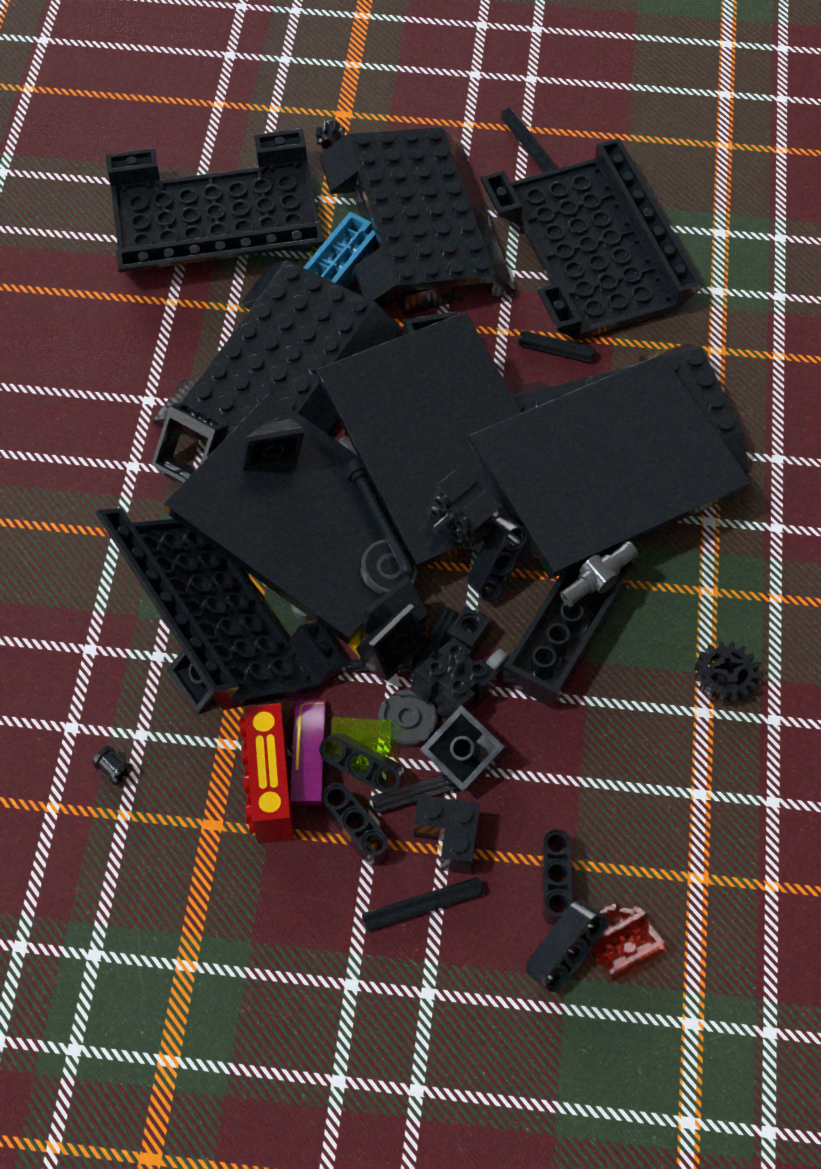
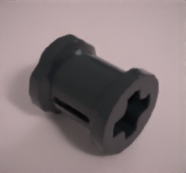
[92,745,133,785]

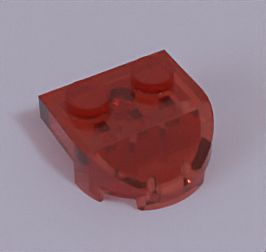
[591,904,667,982]

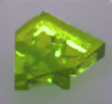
[331,716,393,781]

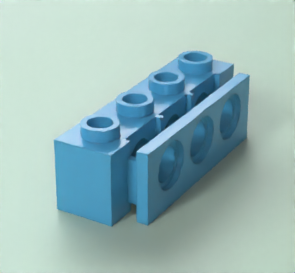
[303,212,377,289]

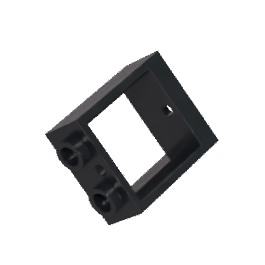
[151,401,229,484]

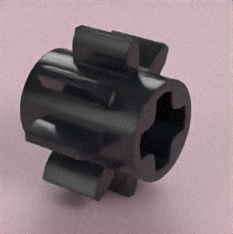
[316,120,345,150]

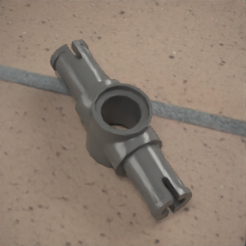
[560,541,638,607]

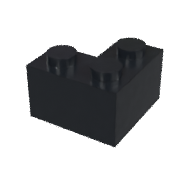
[414,795,480,875]

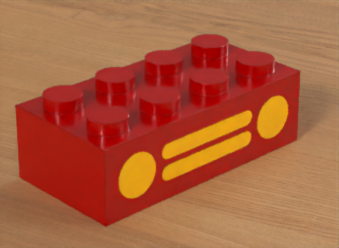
[239,703,295,844]

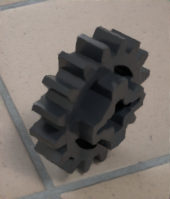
[694,641,760,704]

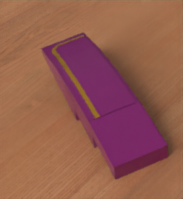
[290,700,326,805]

